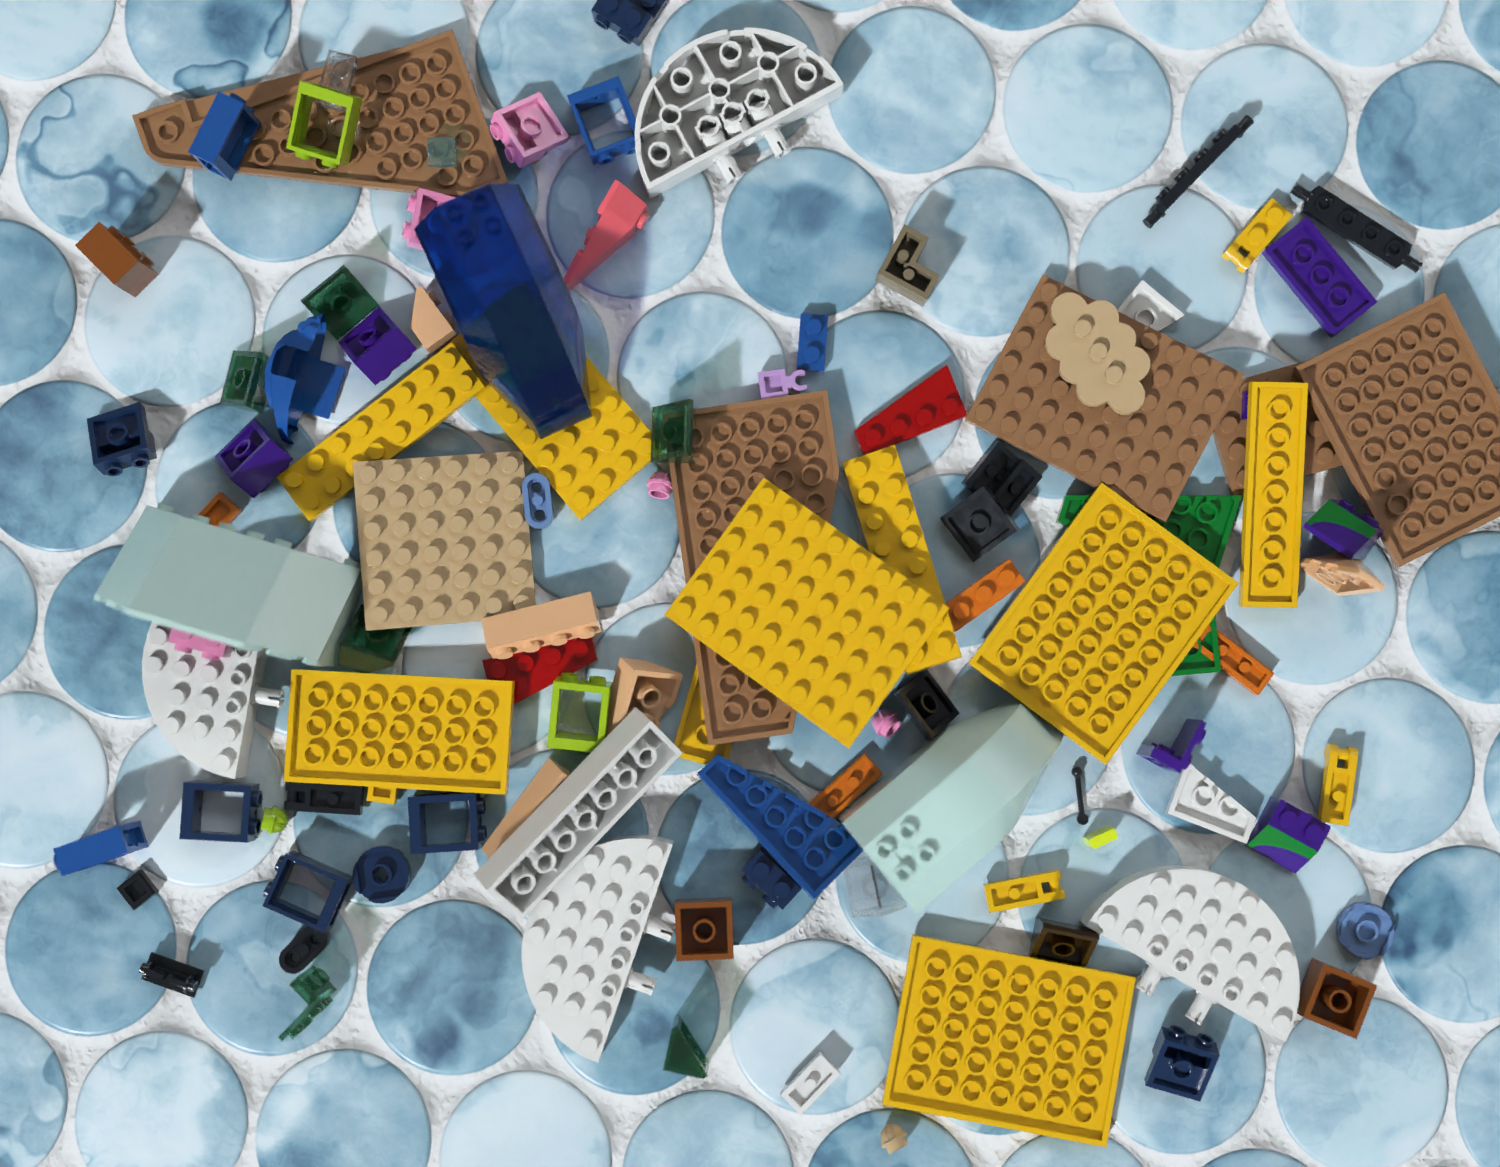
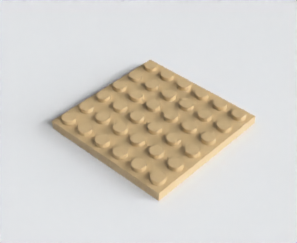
[352,451,536,631]

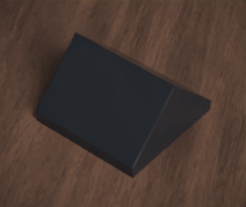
[892,669,960,741]

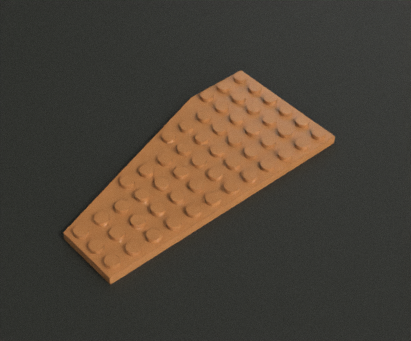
[662,390,839,746]

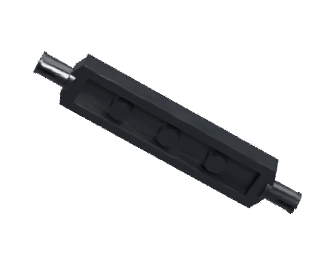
[1143,115,1254,229]
[1290,183,1423,273]

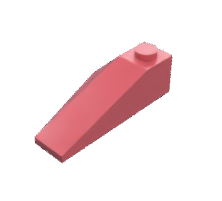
[562,179,649,292]

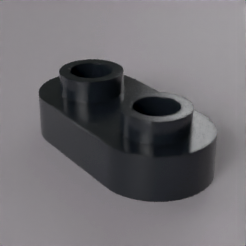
[279,926,331,974]

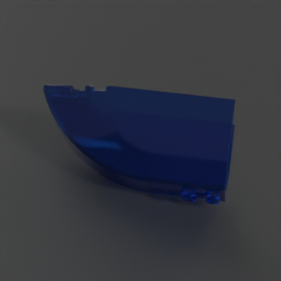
[414,183,592,439]

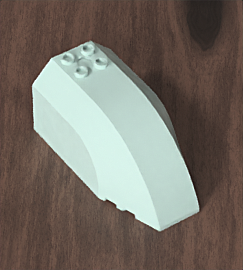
[838,699,1063,913]

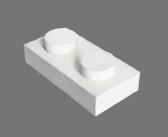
[780,1052,840,1115]

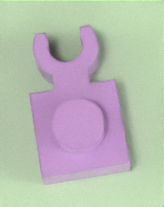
[757,369,807,399]

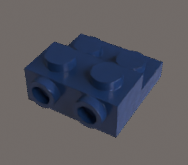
[591,0,668,46]
[87,402,157,476]
[741,846,802,910]
[1144,1025,1220,1102]

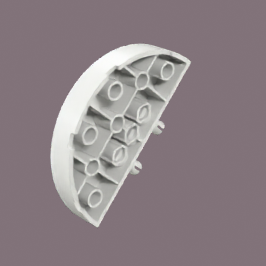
[634,27,844,199]
[142,622,285,779]
[522,835,675,1063]
[1080,865,1300,1042]

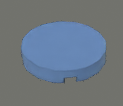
[1335,902,1395,960]

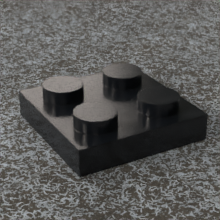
[940,484,1019,563]

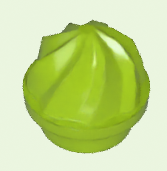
[260,806,289,834]

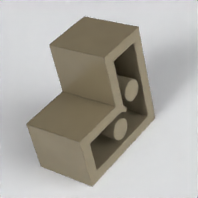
[875,224,940,307]

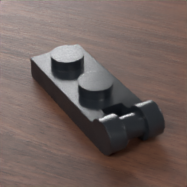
[283,782,365,815]

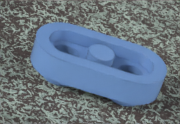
[522,473,554,529]

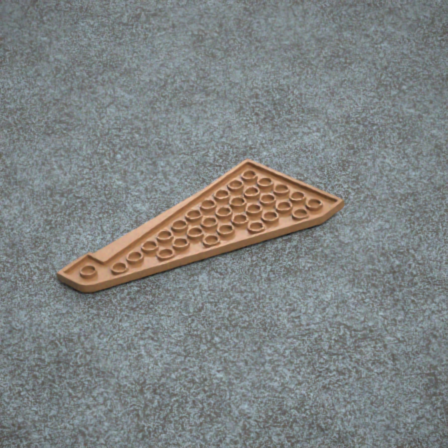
[132,30,509,200]

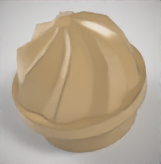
[880,1124,909,1154]

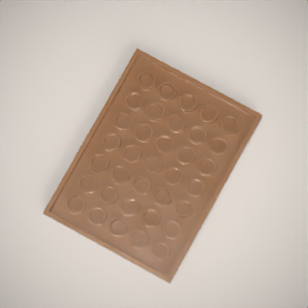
[965,275,1244,523]
[1292,292,1500,567]

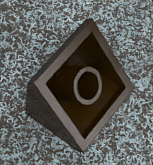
[1028,917,1099,967]

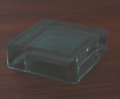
[427,137,457,168]

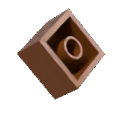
[75,222,159,298]
[675,897,734,961]
[1297,958,1377,1039]

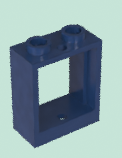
[179,780,263,843]
[408,792,487,854]
[262,850,353,933]

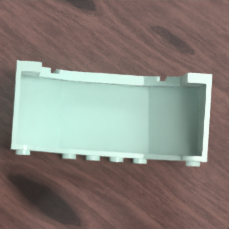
[94,503,362,666]

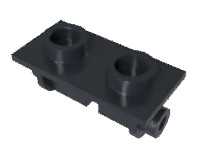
[139,952,205,998]

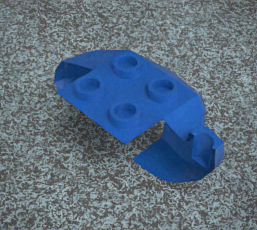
[264,313,346,445]

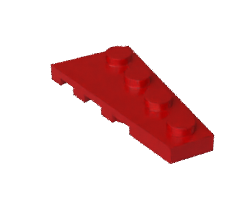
[854,365,967,455]
[482,637,598,705]

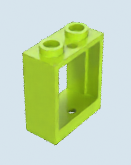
[286,81,363,168]
[547,673,613,752]

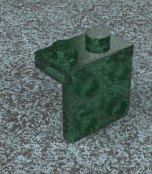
[278,965,337,1041]

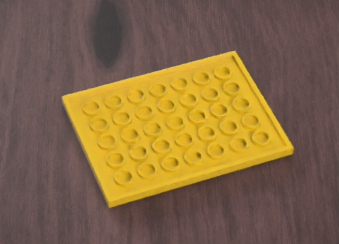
[664,477,949,749]
[968,483,1239,765]
[882,934,1136,1147]

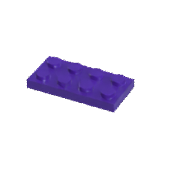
[1262,217,1377,338]

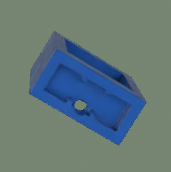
[567,76,643,165]
[188,92,261,181]
[53,821,149,876]

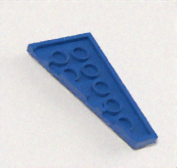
[696,754,864,900]

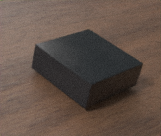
[117,870,159,910]

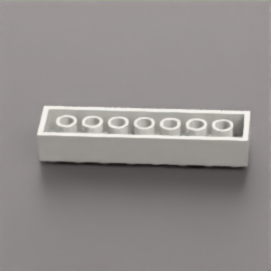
[474,707,683,920]

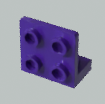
[1136,719,1207,773]

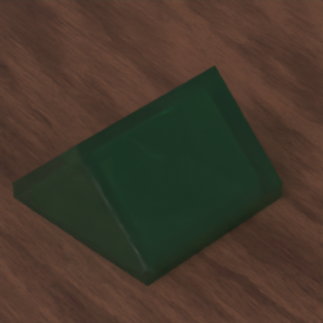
[300,265,380,340]
[220,350,270,414]
[651,399,696,463]
[663,1014,709,1079]

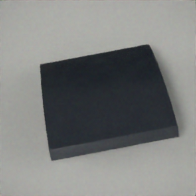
[961,440,1043,517]

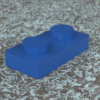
[796,313,828,372]

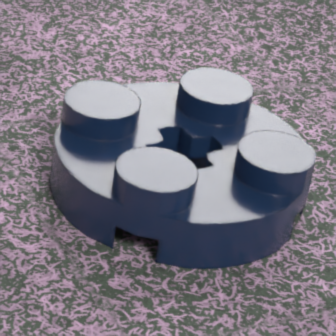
[352,845,411,904]

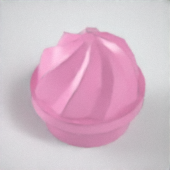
[646,471,673,499]
[872,709,901,738]

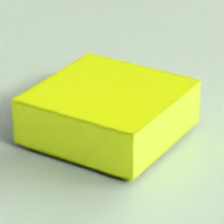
[1083,825,1118,849]

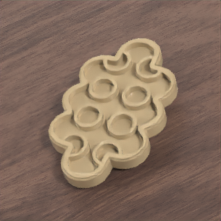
[1045,292,1150,415]

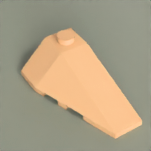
[1299,552,1385,596]
[606,657,683,737]

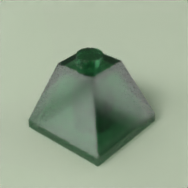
[338,604,413,673]

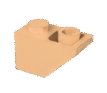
[410,286,458,355]

